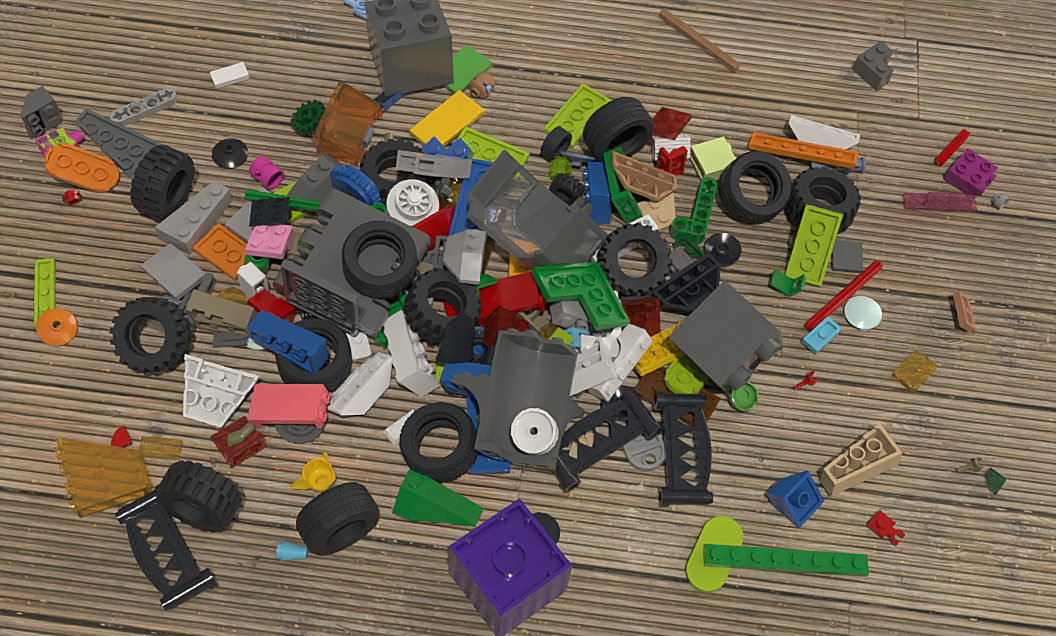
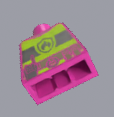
[35,127,84,156]

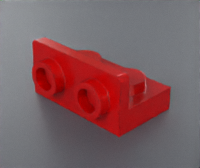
[656,146,688,176]

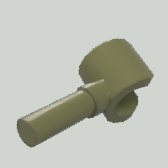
[956,456,985,473]

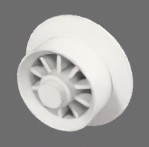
[387,179,439,226]

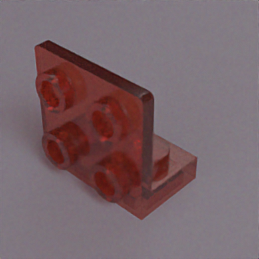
[647,107,692,146]
[211,416,266,469]

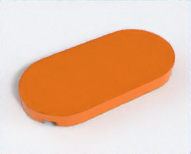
[44,143,119,193]

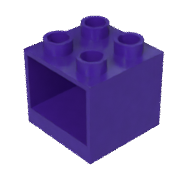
[449,498,572,636]

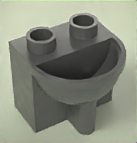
[669,280,781,392]

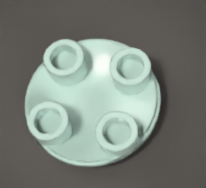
[843,296,882,332]

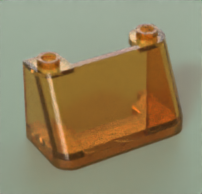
[315,82,384,166]

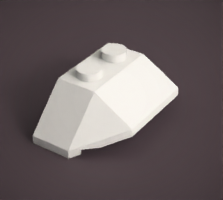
[789,115,860,149]
[328,352,393,416]

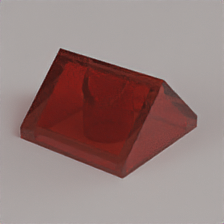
[621,298,660,337]

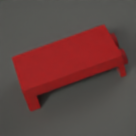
[477,271,547,328]

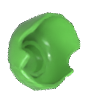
[729,381,759,411]

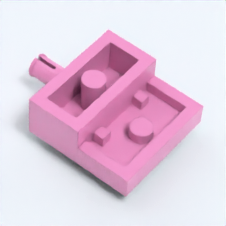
[245,224,295,259]

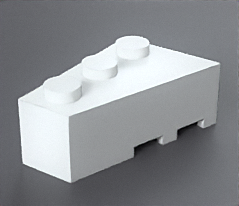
[570,336,615,396]

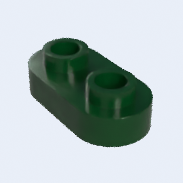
[674,236,705,262]

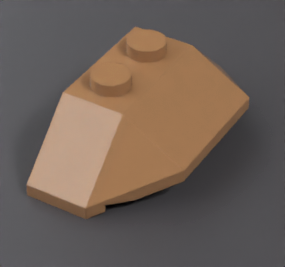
[611,151,678,201]

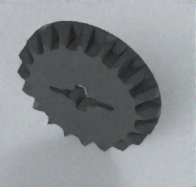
[275,419,327,444]

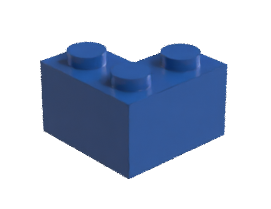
[421,136,474,178]

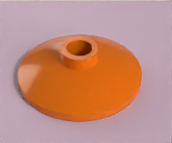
[36,308,77,346]

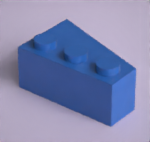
[583,162,612,224]
[439,362,492,399]

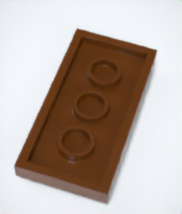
[634,366,721,427]

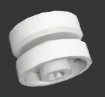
[511,408,559,456]

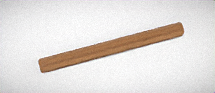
[659,8,740,72]

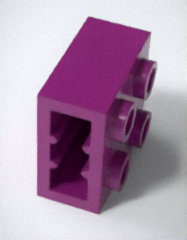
[944,148,998,199]

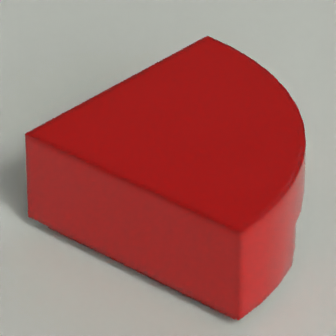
[111,425,133,453]

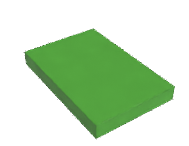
[442,44,492,94]

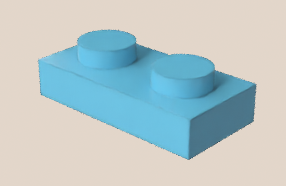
[802,317,842,354]

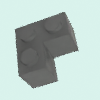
[852,41,894,91]

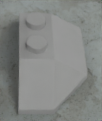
[443,229,487,284]

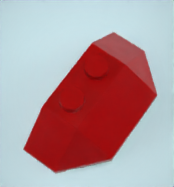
[412,205,455,255]

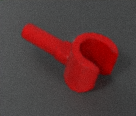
[792,370,819,391]

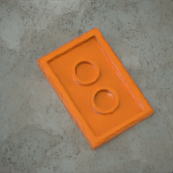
[193,223,247,281]

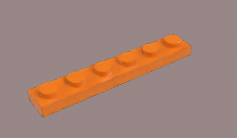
[749,132,859,169]

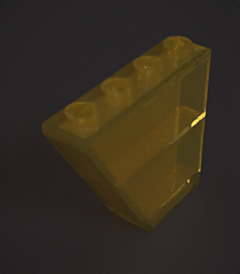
[55,438,153,519]

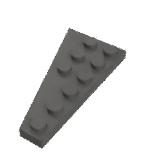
[75,108,163,180]

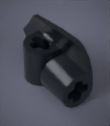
[435,312,475,363]

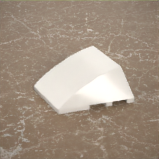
[183,354,260,428]

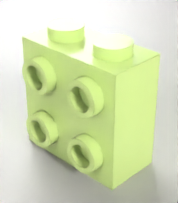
[690,137,737,181]

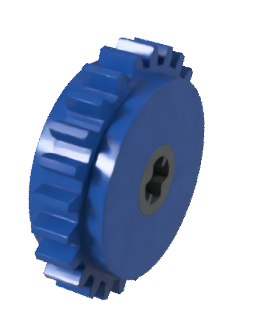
[329,164,382,206]

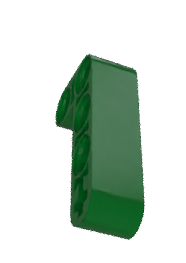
[670,177,717,245]

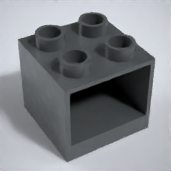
[365,0,454,97]

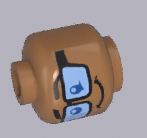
[469,72,495,99]

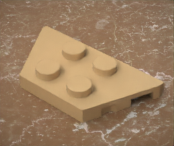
[611,192,676,232]

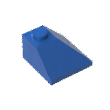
[767,471,824,528]

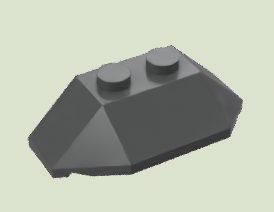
[286,153,342,211]

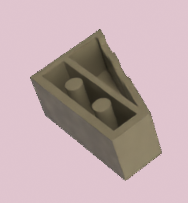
[186,290,257,337]

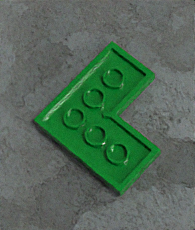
[531,262,630,330]

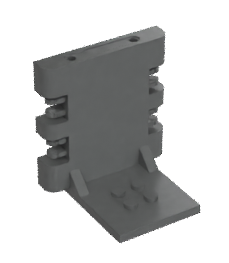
[272,188,431,339]

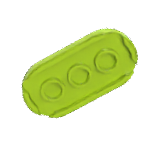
[664,355,710,394]
[685,516,743,593]

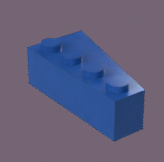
[247,310,328,375]

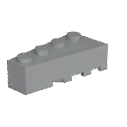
[155,181,232,255]

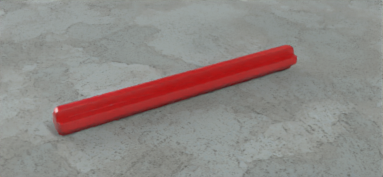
[804,260,883,332]

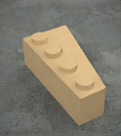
[820,422,902,497]

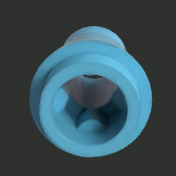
[276,540,307,561]

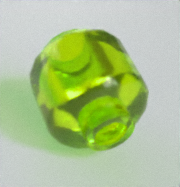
[548,157,572,181]

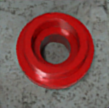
[62,189,81,205]

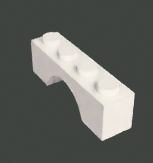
[588,324,653,401]

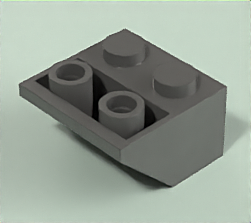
[20,86,63,140]

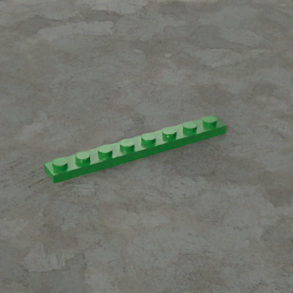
[704,544,869,577]

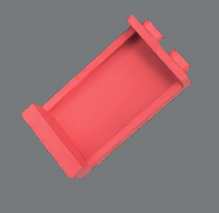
[247,384,330,429]

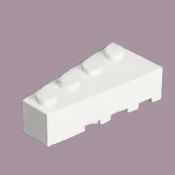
[384,310,440,397]

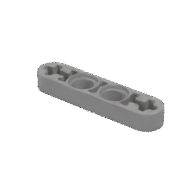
[110,88,177,126]

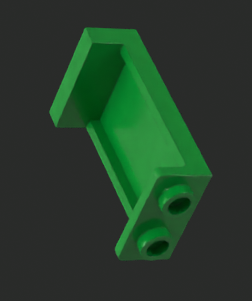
[603,147,643,223]

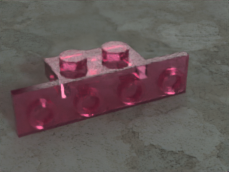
[903,192,977,212]

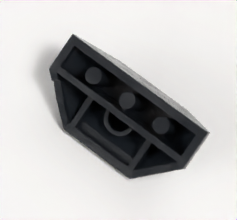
[651,252,721,313]

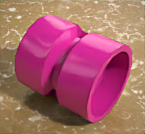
[249,156,284,190]

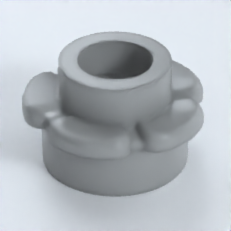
[992,193,1010,209]

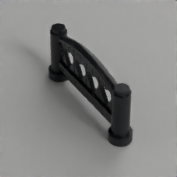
[552,390,665,493]
[653,390,713,507]
[114,484,218,611]

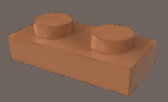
[953,291,976,332]

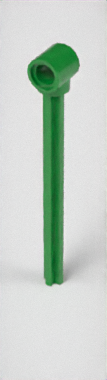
[244,189,388,215]

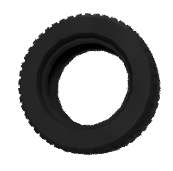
[582,97,654,162]
[718,151,792,224]
[342,220,417,299]
[275,318,352,392]
[399,402,479,483]

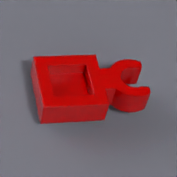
[866,510,906,546]

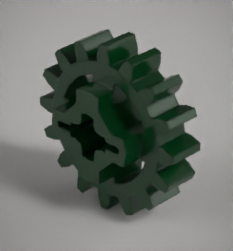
[290,99,328,136]

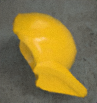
[290,452,336,492]

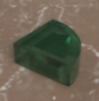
[985,467,1007,495]

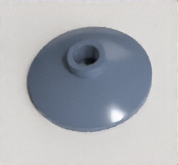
[560,151,596,166]

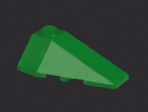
[392,469,484,527]

